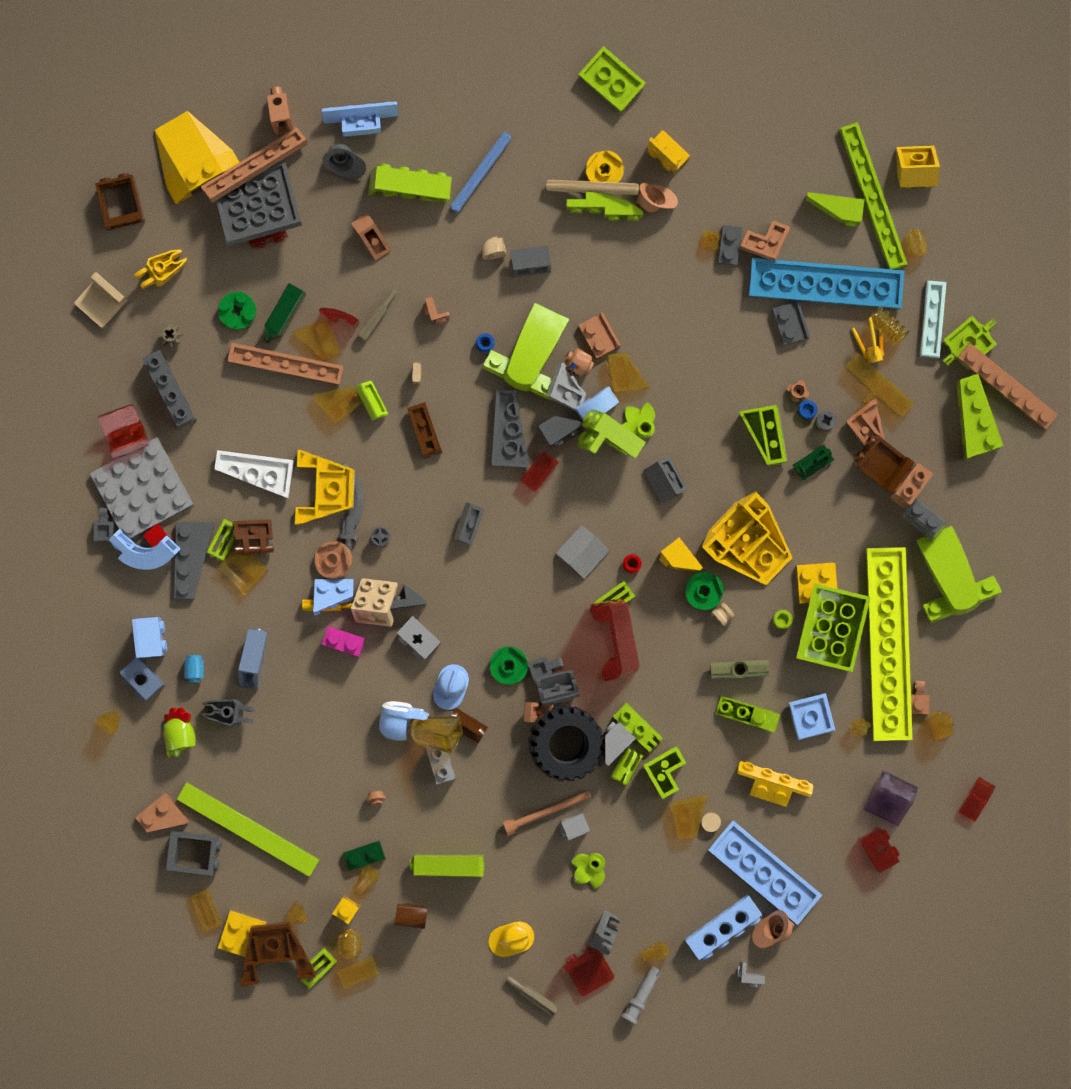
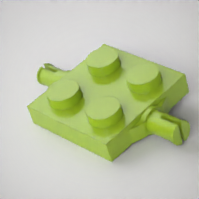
[942,315,997,369]

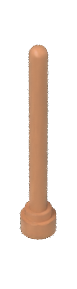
[503,791,591,836]

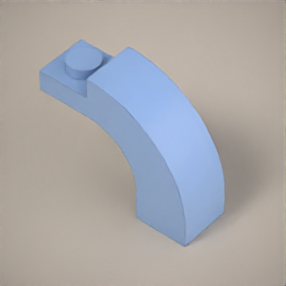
[109,529,181,570]

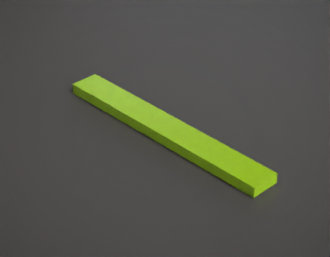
[839,122,908,270]
[177,782,320,877]

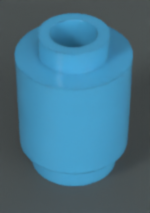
[184,655,204,683]

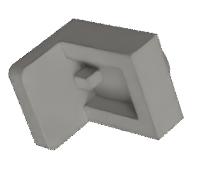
[737,961,765,987]

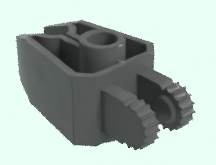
[201,699,255,727]

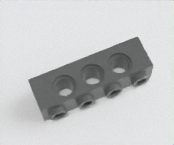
[142,350,197,429]

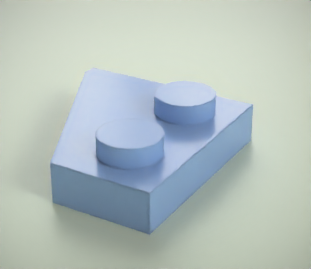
[313,579,354,615]

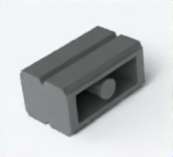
[903,498,946,542]

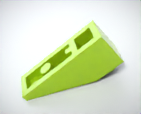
[805,192,864,228]

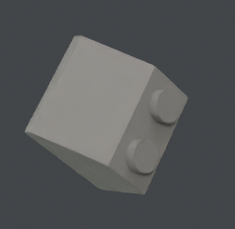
[604,722,636,766]

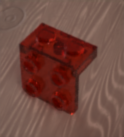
[98,404,149,458]
[563,944,614,996]

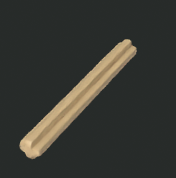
[546,180,639,195]

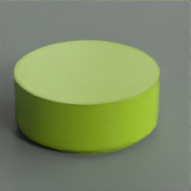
[773,610,792,629]

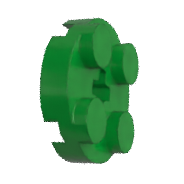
[218,292,257,330]
[685,572,724,610]
[490,646,528,685]

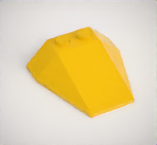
[155,111,239,205]
[702,492,793,585]

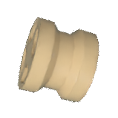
[712,602,736,626]

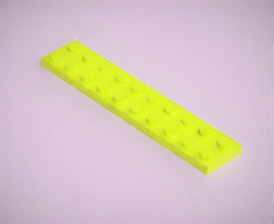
[866,547,913,741]

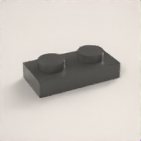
[718,225,742,266]
[454,502,484,545]

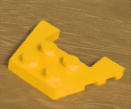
[295,450,355,525]

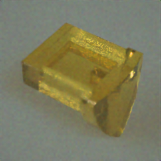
[95,711,120,735]

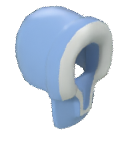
[379,701,429,741]

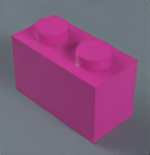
[322,626,366,657]

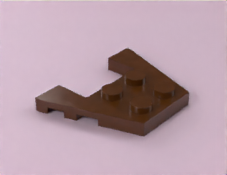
[240,921,316,986]

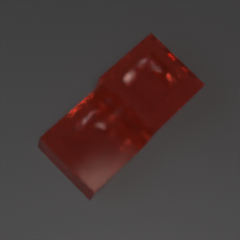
[319,308,360,328]
[959,776,996,822]

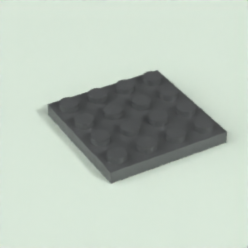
[216,161,302,246]

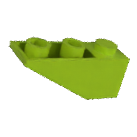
[715,696,780,733]

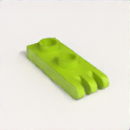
[613,703,663,752]

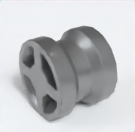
[816,411,836,431]
[371,527,391,547]

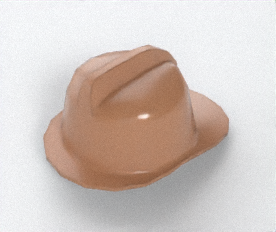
[635,183,678,213]
[752,910,795,948]

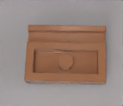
[578,312,621,359]

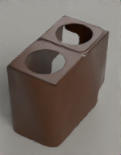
[394,903,428,929]

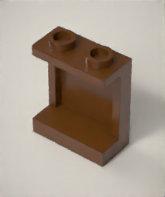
[852,433,915,493]

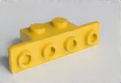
[737,761,813,807]

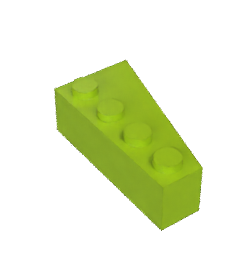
[368,164,452,203]
[956,374,1003,460]

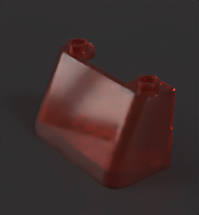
[589,599,639,681]

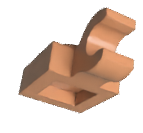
[911,681,929,714]

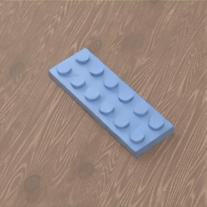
[708,820,822,925]

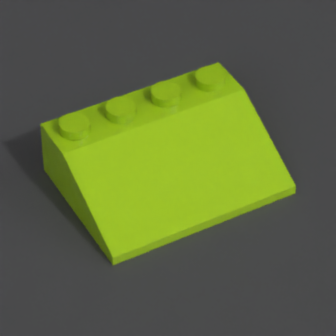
[796,583,871,672]

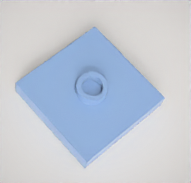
[788,693,836,740]

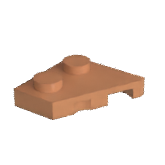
[135,793,189,832]

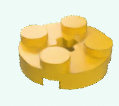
[586,150,624,183]

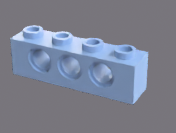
[685,894,762,960]

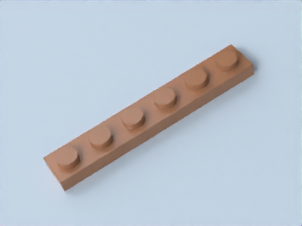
[201,127,308,203]
[228,343,344,385]
[957,343,1058,430]

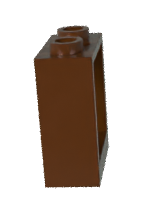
[95,173,145,231]

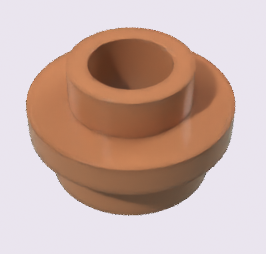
[366,791,386,806]

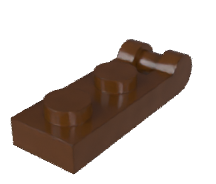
[407,402,442,459]

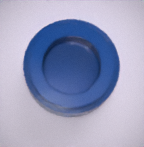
[798,400,818,420]

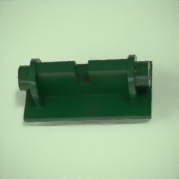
[792,444,834,481]

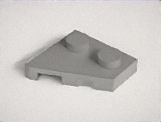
[546,363,586,412]

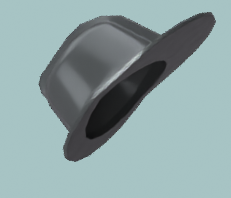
[323,144,366,180]

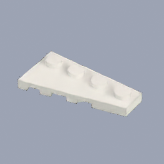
[215,450,294,499]

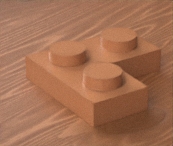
[740,221,791,262]

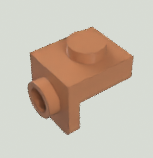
[423,297,450,325]
[524,702,554,722]

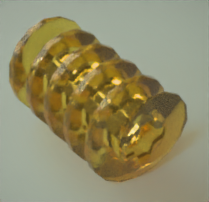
[868,305,910,347]

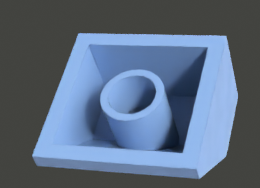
[132,617,167,659]

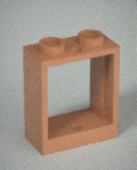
[889,463,933,508]

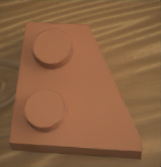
[845,399,885,446]

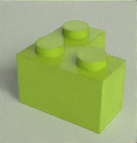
[643,746,686,799]

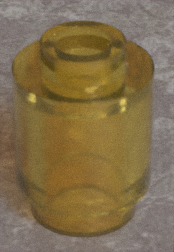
[905,228,928,257]

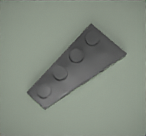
[491,389,530,468]
[174,522,215,599]

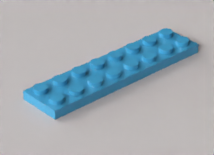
[749,258,904,309]

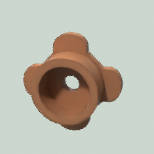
[787,380,809,402]

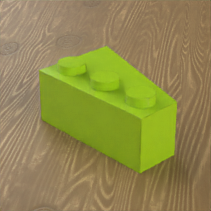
[739,405,788,466]

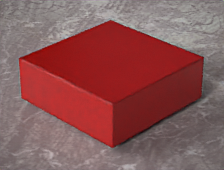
[143,523,170,547]

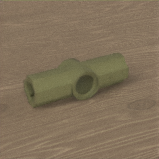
[710,660,769,679]

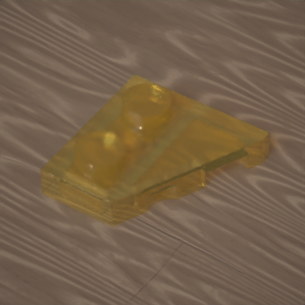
[606,352,650,393]

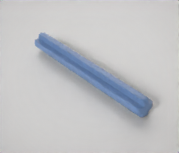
[450,132,511,213]

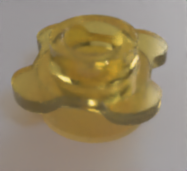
[700,230,721,251]
[849,719,871,736]

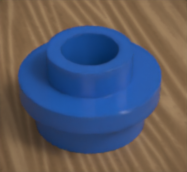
[476,333,495,353]

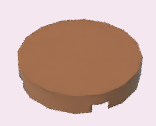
[314,541,352,579]

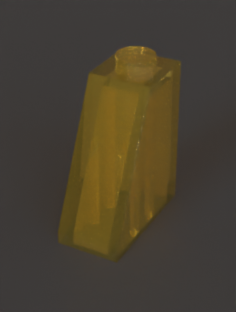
[409,716,463,753]

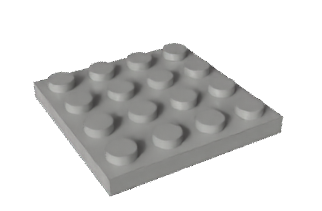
[90,437,194,539]

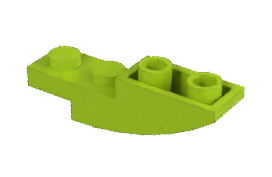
[567,192,643,221]

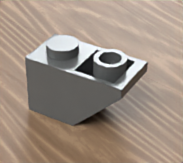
[538,416,583,447]

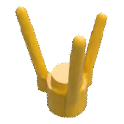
[851,318,884,363]

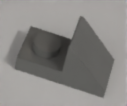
[390,584,427,610]

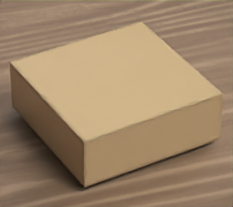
[412,363,422,384]

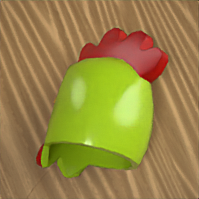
[163,708,196,758]

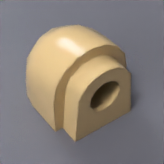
[482,236,507,260]

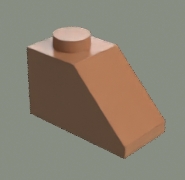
[351,213,391,261]

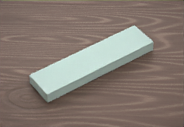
[920,280,947,359]

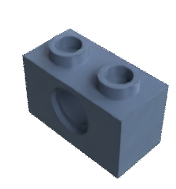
[120,657,166,700]

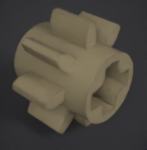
[158,323,183,348]

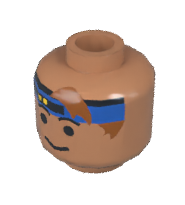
[564,348,594,377]

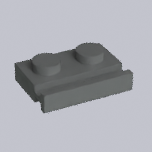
[772,301,810,346]

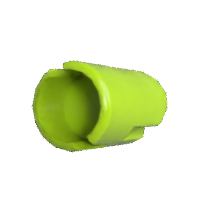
[611,747,643,786]

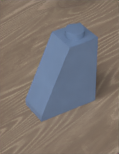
[238,629,268,689]

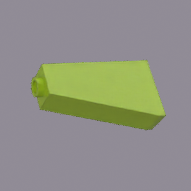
[410,855,484,877]

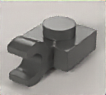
[94,508,114,541]
[528,657,564,681]

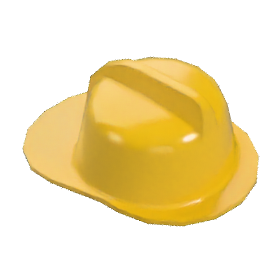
[488,921,534,957]

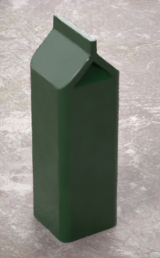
[264,283,307,343]

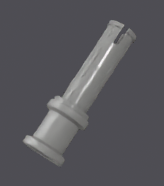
[621,965,662,1024]

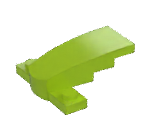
[482,303,569,401]
[917,526,1002,624]

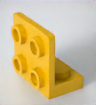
[647,130,690,173]

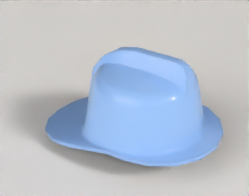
[433,664,469,710]

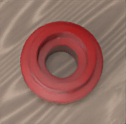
[623,554,642,573]

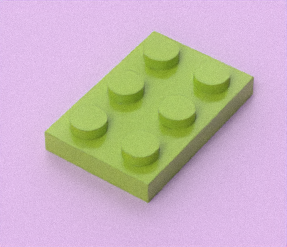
[578,46,646,112]

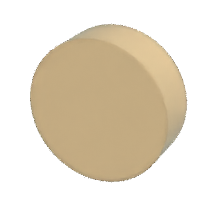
[701,812,721,832]

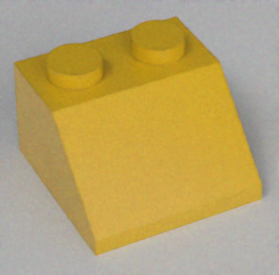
[896,146,940,188]
[659,538,703,572]

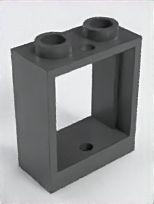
[166,831,222,876]

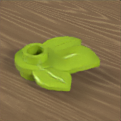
[622,402,655,438]
[571,853,605,889]

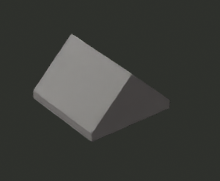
[556,525,610,579]

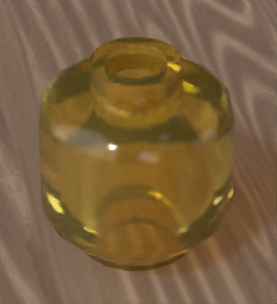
[337,929,363,959]

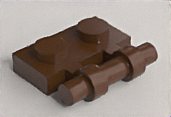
[232,519,274,556]

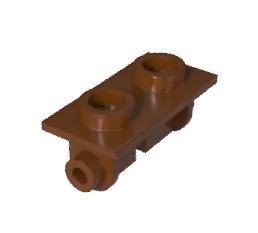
[445,707,488,743]

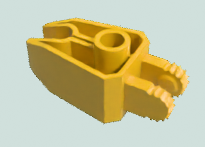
[134,250,187,289]

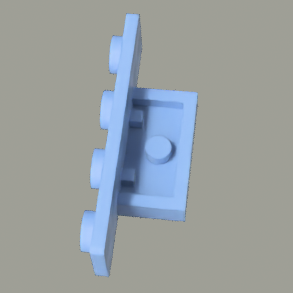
[321,101,399,137]

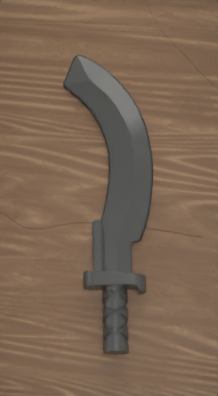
[339,463,363,552]

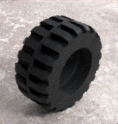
[528,705,605,782]

